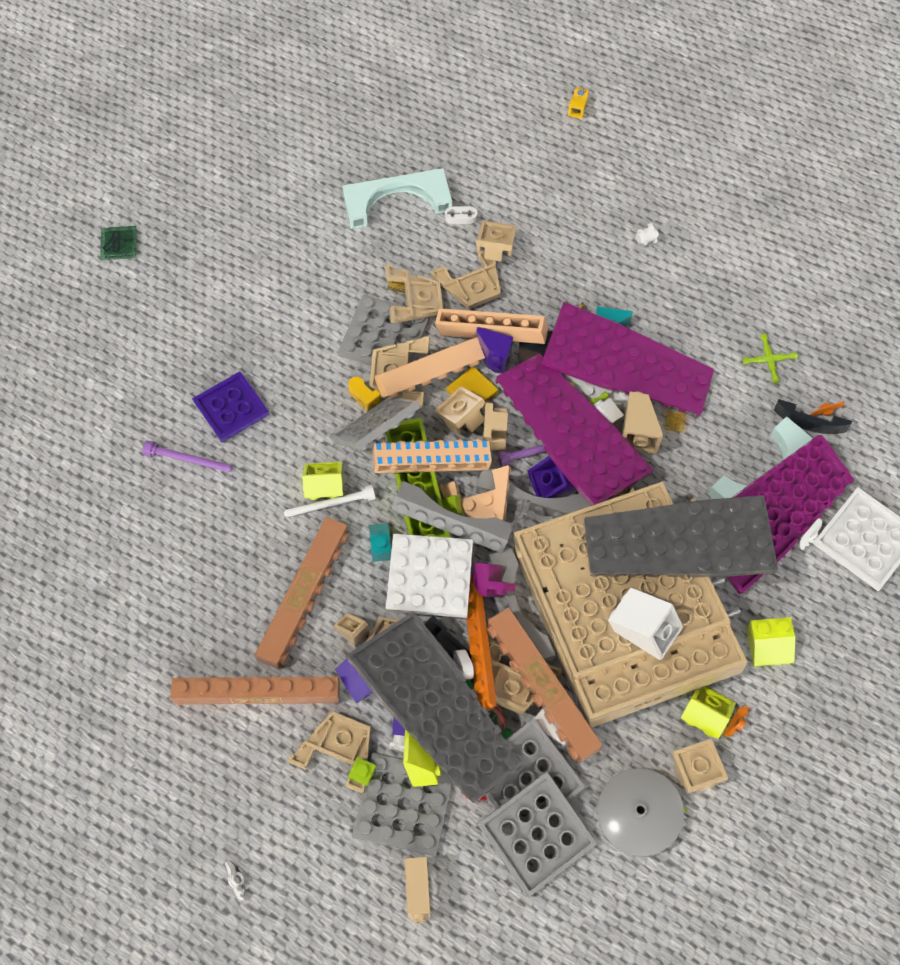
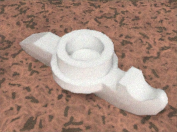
[800,518,822,550]
[225,861,245,901]

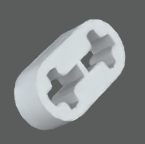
[445,206,478,224]
[453,650,473,679]

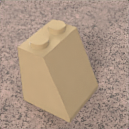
[622,391,663,454]

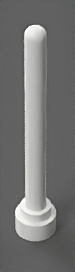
[284,485,376,517]

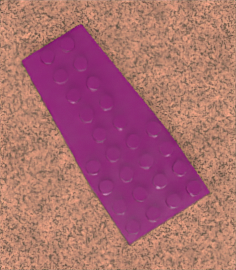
[541,302,714,417]
[495,354,653,506]
[726,435,854,594]

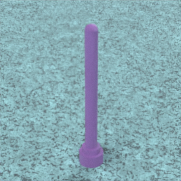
[143,440,233,472]
[497,444,546,467]

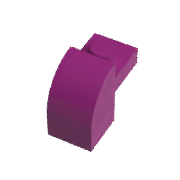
[473,562,516,597]

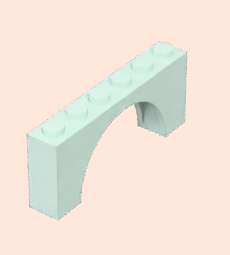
[342,168,452,229]
[708,416,813,499]

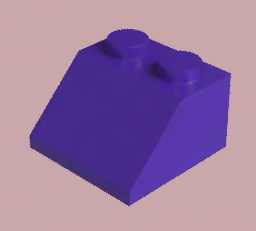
[476,327,513,373]
[527,456,577,498]

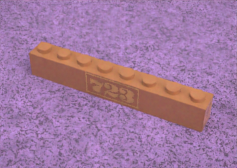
[255,517,350,670]
[487,608,603,763]
[170,676,340,705]

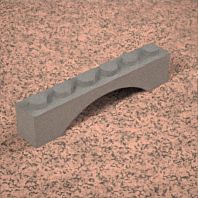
[476,468,590,519]
[391,481,513,553]
[487,547,555,663]

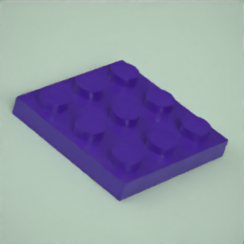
[192,371,270,443]

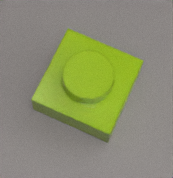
[441,495,463,515]
[348,757,377,787]

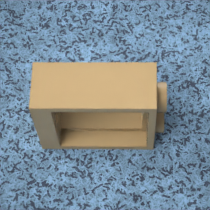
[404,857,431,923]

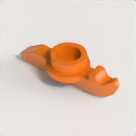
[810,401,845,416]
[723,706,750,737]

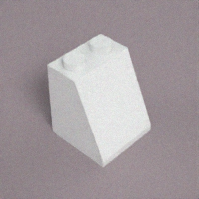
[608,588,683,660]

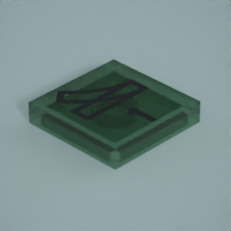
[100,226,137,260]

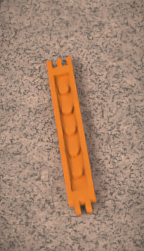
[466,575,497,711]

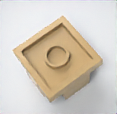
[476,220,517,261]
[434,386,486,435]
[483,403,508,451]
[671,738,728,794]

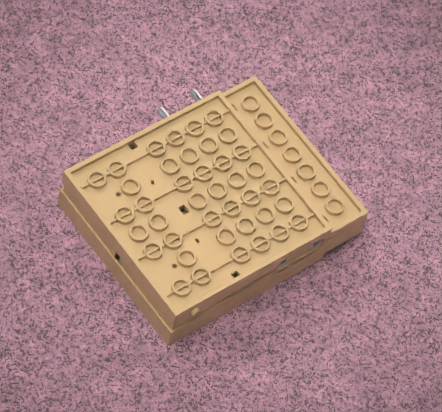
[514,482,747,728]

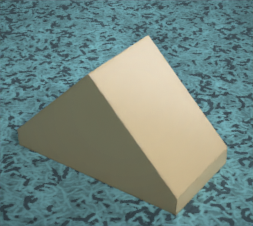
[333,613,369,647]

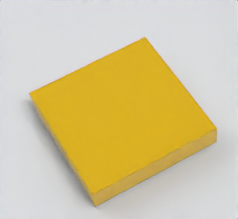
[446,366,498,403]

